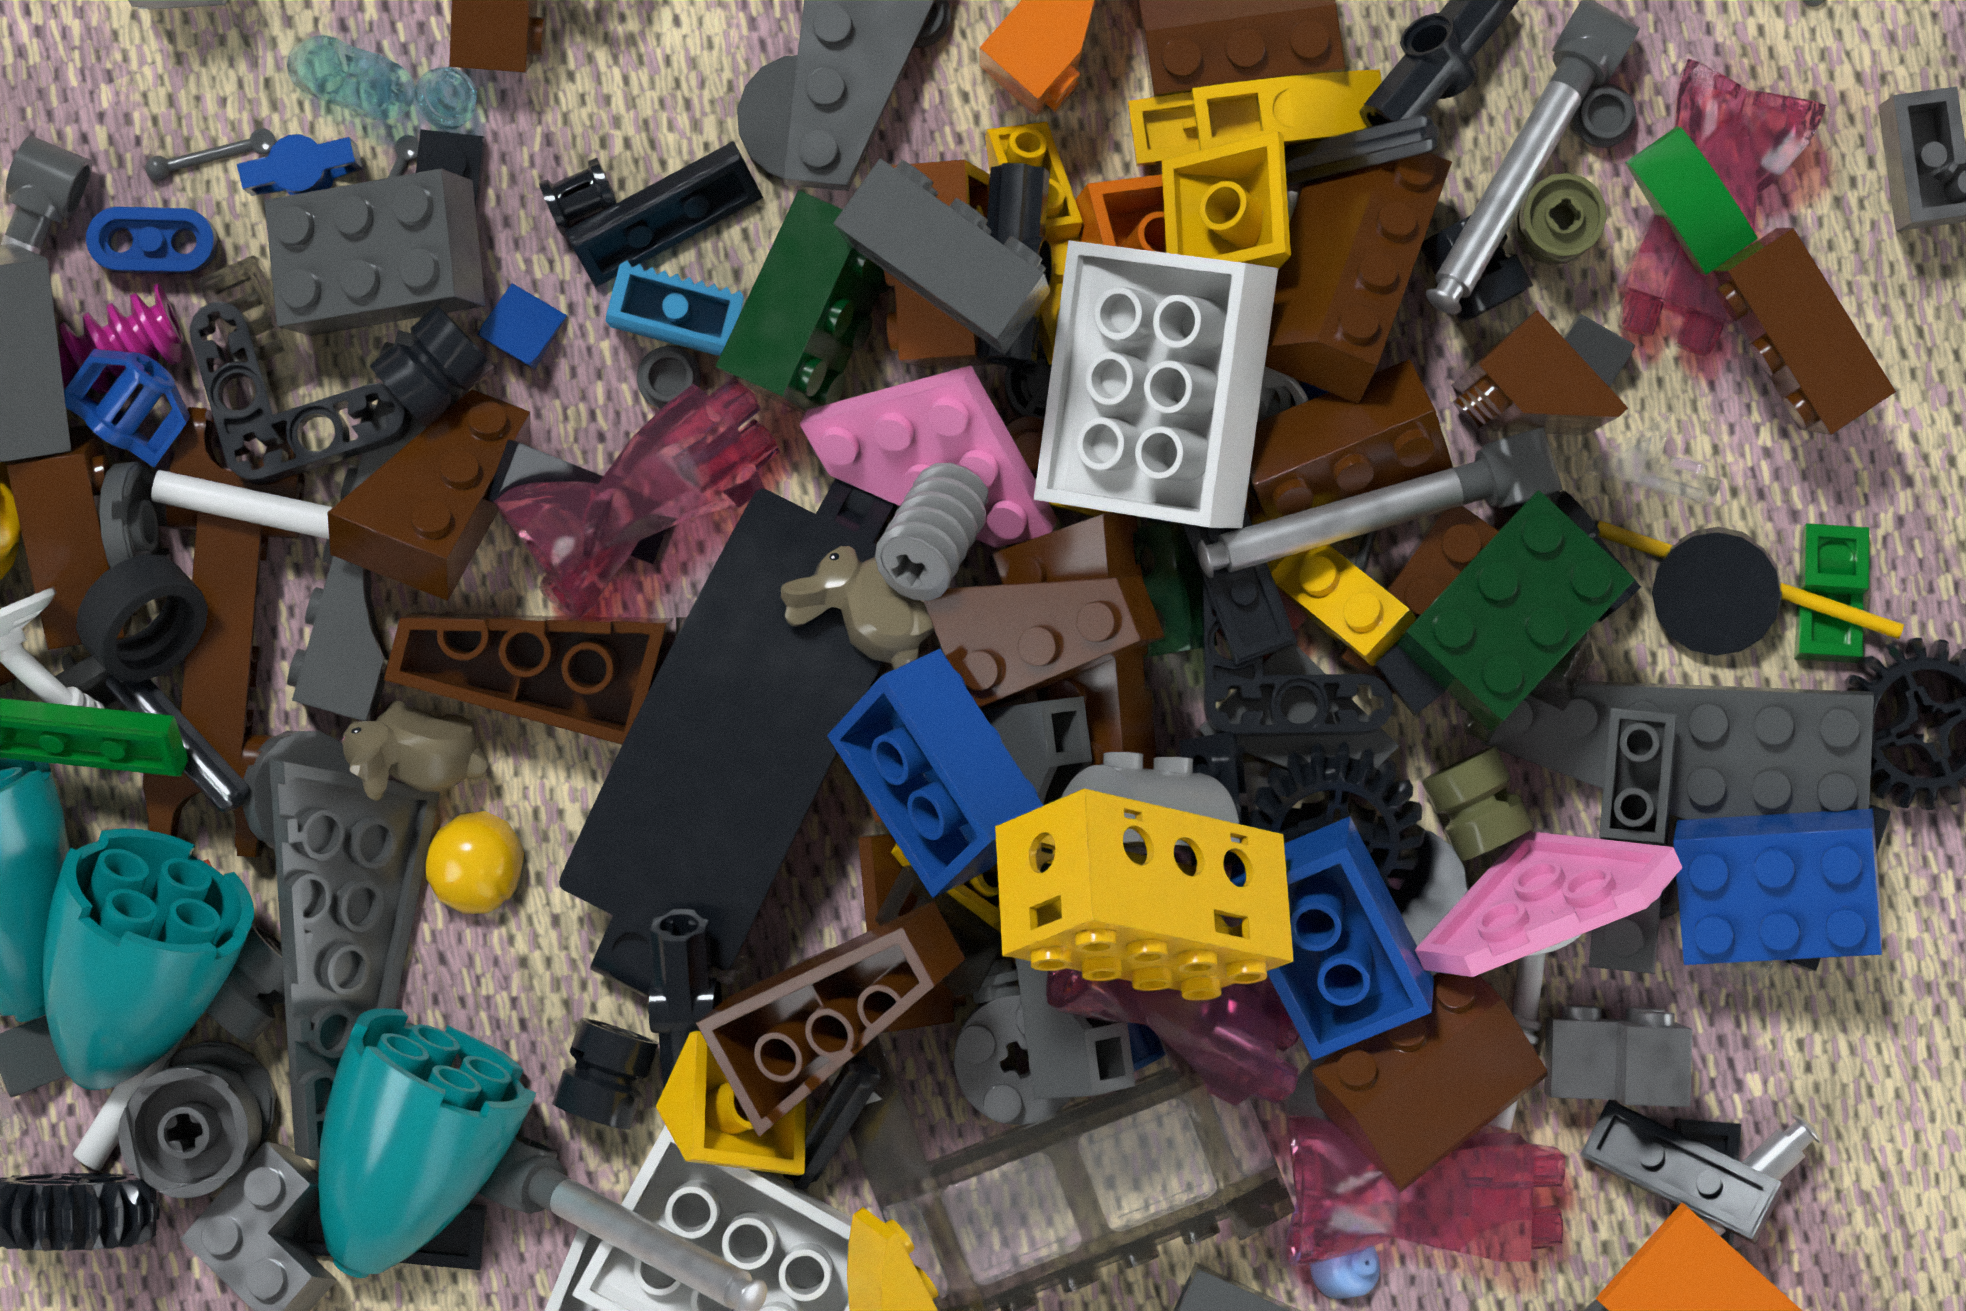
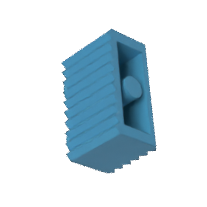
[605,260,746,356]

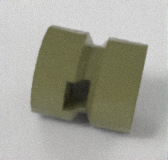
[1513,173,1607,265]
[1421,746,1535,862]

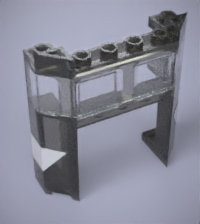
[785,853,1296,1311]

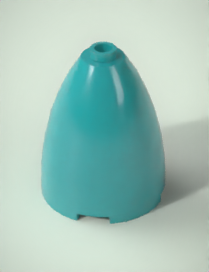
[0,758,70,1022]
[42,828,254,1090]
[318,1008,536,1278]

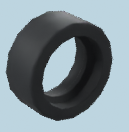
[76,554,208,682]

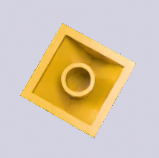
[1161,131,1291,270]
[656,1031,806,1176]

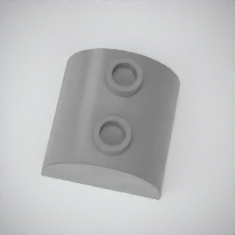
[1062,752,1240,854]

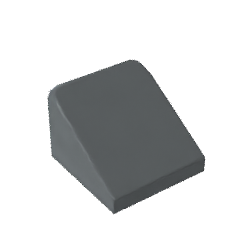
[1564,314,1635,387]
[0,1016,68,1098]

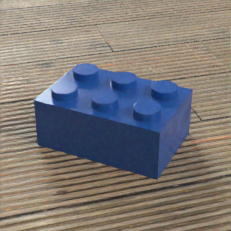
[827,649,1044,898]
[1673,808,1883,965]
[1230,816,1434,1060]

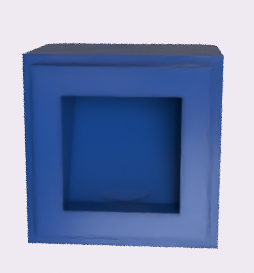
[476,283,567,370]

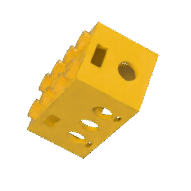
[995,788,1294,1000]

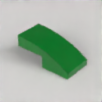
[1625,126,1758,275]
[1794,523,1869,663]

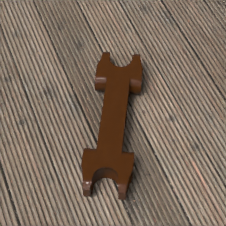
[142,407,305,857]

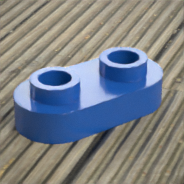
[86,207,218,274]

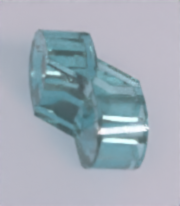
[287,35,416,121]

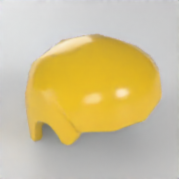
[425,811,524,914]

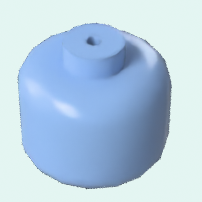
[1310,1234,1380,1299]

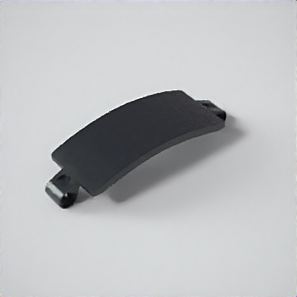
[559,478,898,998]

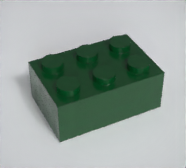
[715,190,891,414]
[1395,490,1635,731]

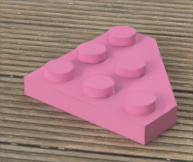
[799,365,1058,548]
[1415,831,1682,977]

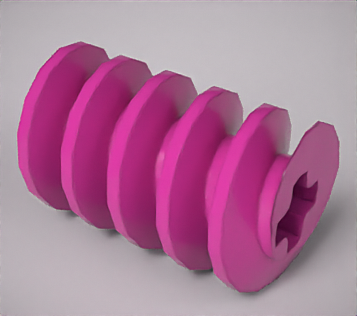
[58,284,184,396]

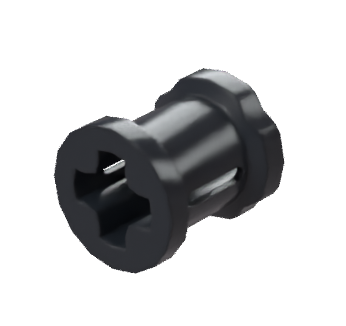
[539,158,618,236]

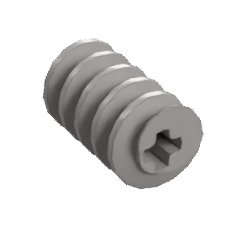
[875,463,988,601]

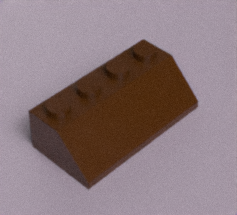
[1265,153,1452,404]
[1451,310,1628,435]

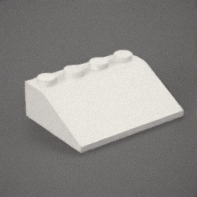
[1034,240,1278,528]
[572,1125,852,1311]

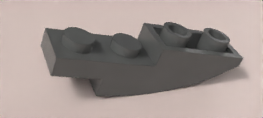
[1589,708,1677,974]

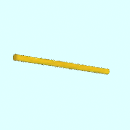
[1597,520,1904,639]

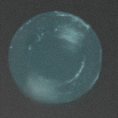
[414,67,477,130]

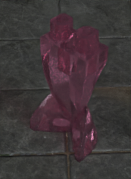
[1617,58,1826,356]
[494,378,780,619]
[1046,968,1300,1106]
[1285,1116,1565,1267]

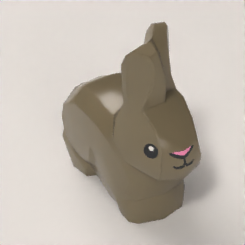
[781,546,934,669]
[342,700,488,801]

